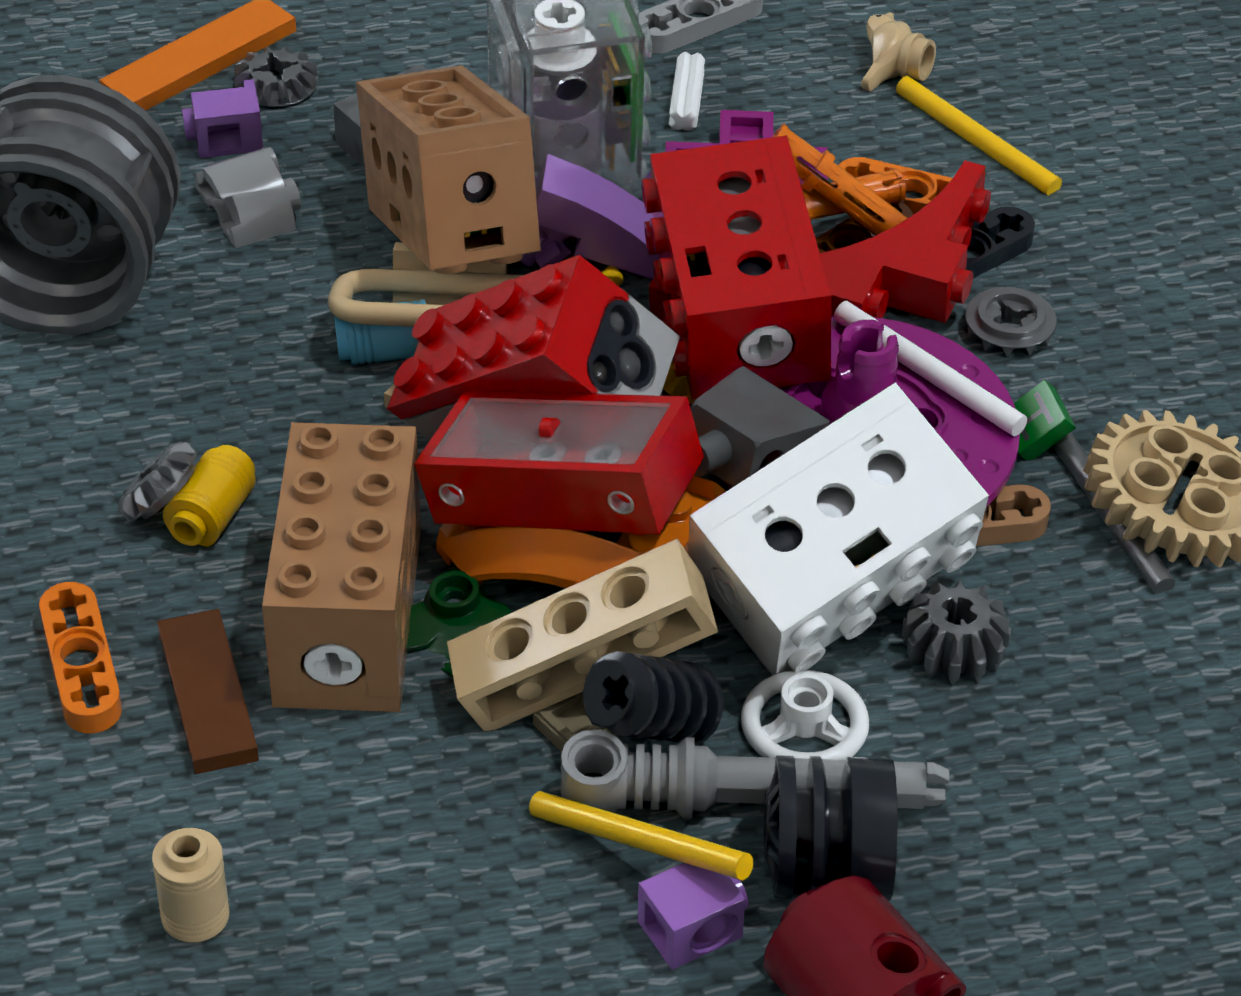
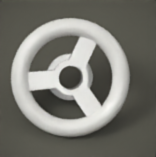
[741,670,869,760]

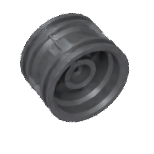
[0,75,181,335]

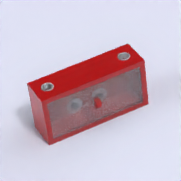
[414,390,704,535]

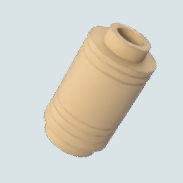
[152,828,230,942]

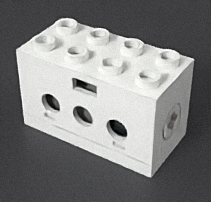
[688,382,989,675]

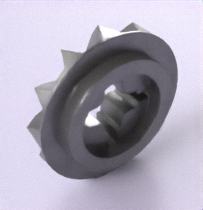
[234,46,318,107]
[964,287,1056,357]
[118,442,197,522]

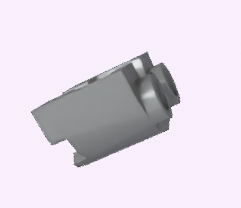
[195,147,301,248]

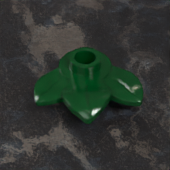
[407,571,512,677]

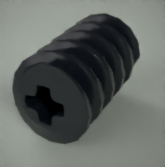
[583,651,724,744]

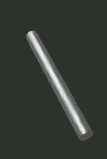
[1052,432,1175,594]

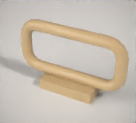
[328,242,523,327]

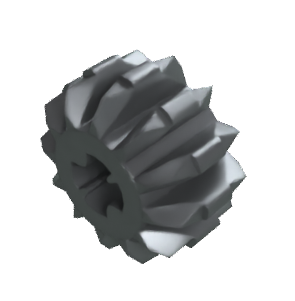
[902,579,1011,687]

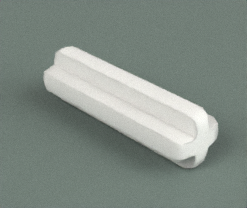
[669,51,705,131]

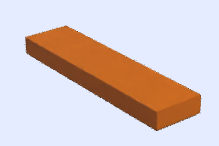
[99,0,296,111]

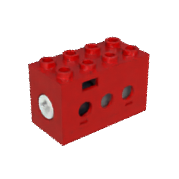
[641,135,831,399]

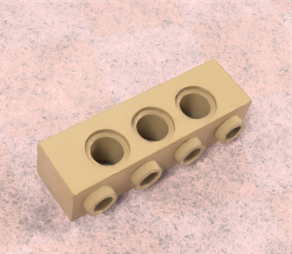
[447,539,718,731]

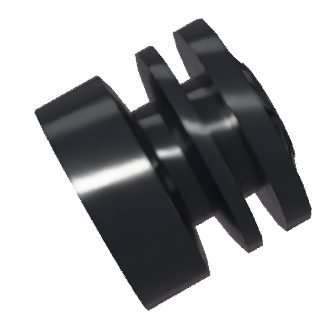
[764,755,898,901]

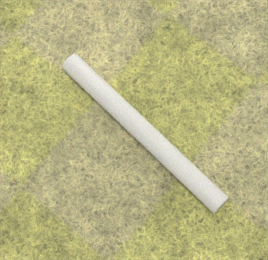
[834,301,1027,437]

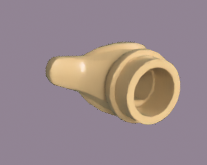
[861,12,936,92]

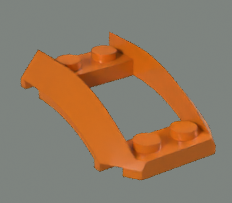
[436,475,726,588]

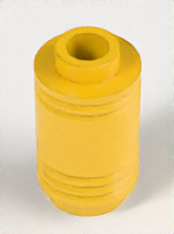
[163,445,256,547]

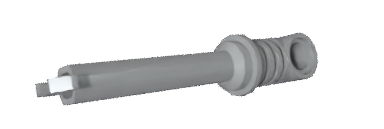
[560,729,950,819]

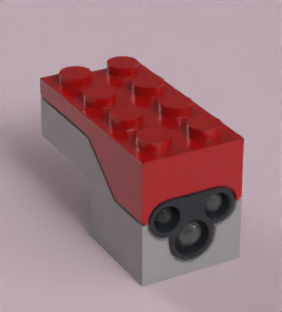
[387,255,680,441]

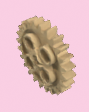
[1083,410,1241,567]

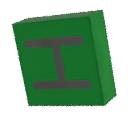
[1014,379,1076,460]

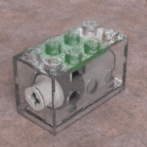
[487,0,653,200]

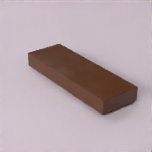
[157,609,259,775]

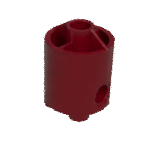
[763,876,966,996]

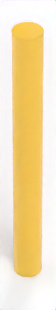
[896,76,1062,196]
[529,791,753,880]

